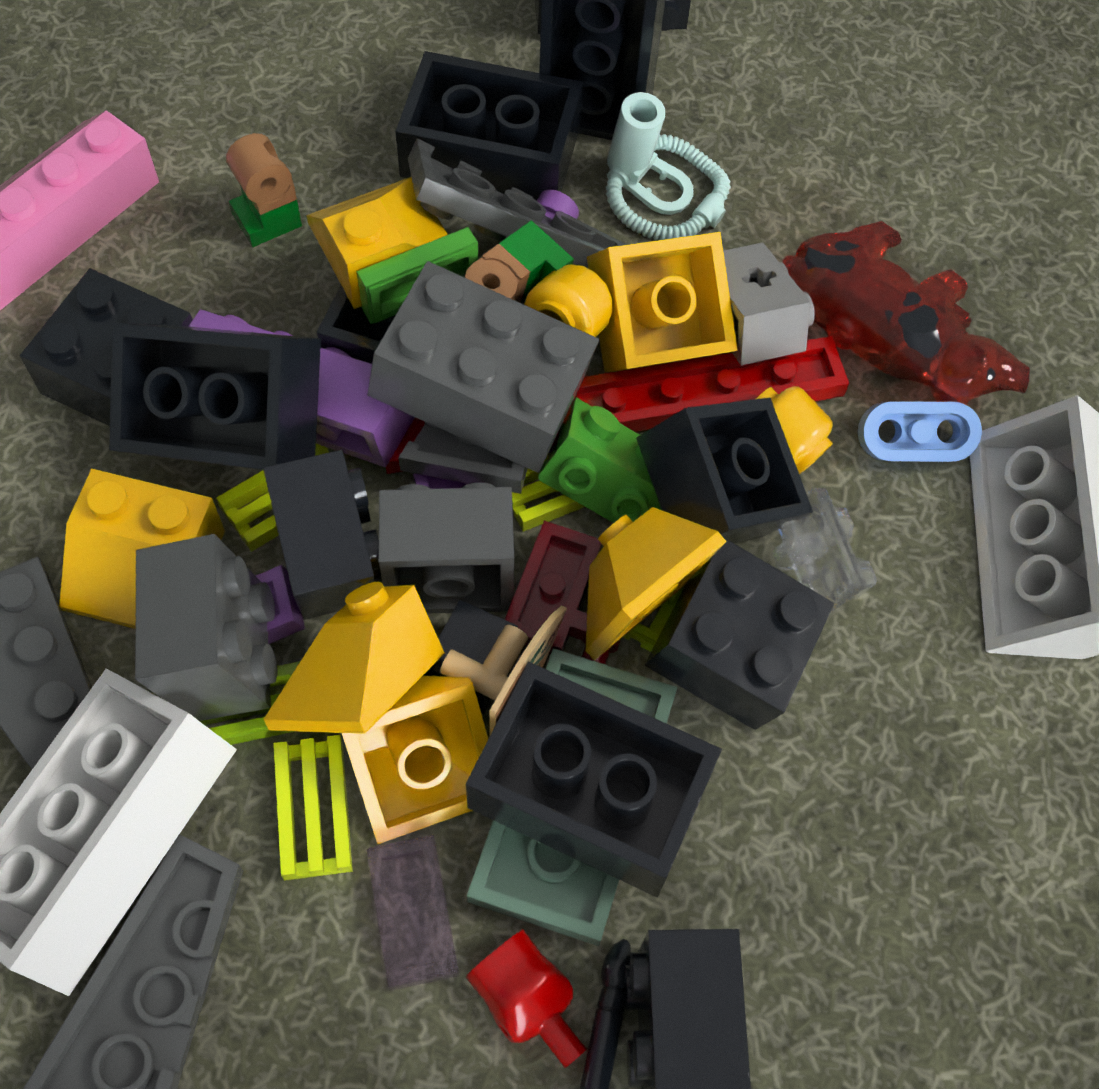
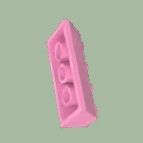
[0,110,159,310]

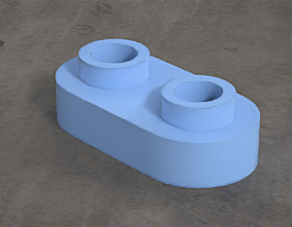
[858,402,982,462]

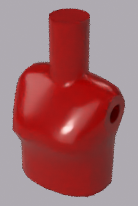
[466,929,587,1068]

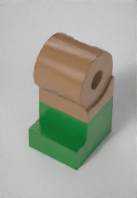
[226,133,302,247]
[465,220,574,303]

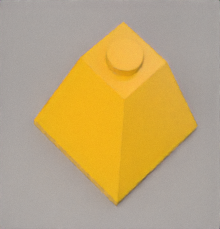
[306,177,448,309]
[586,507,727,660]
[263,582,445,734]
[342,675,488,844]

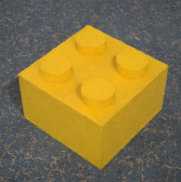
[586,232,738,373]

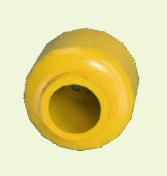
[524,264,613,337]
[756,386,833,475]

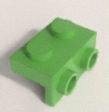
[538,397,662,523]

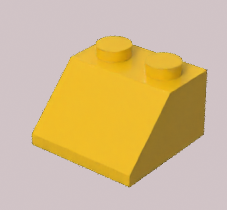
[59,468,225,629]

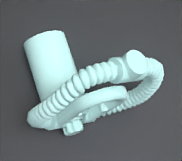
[606,92,731,241]

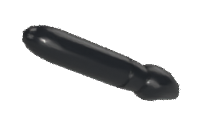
[580,939,631,1089]

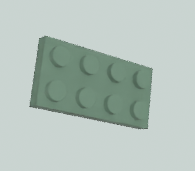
[467,648,677,946]

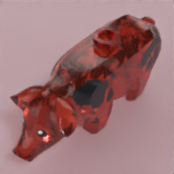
[782,221,1030,405]

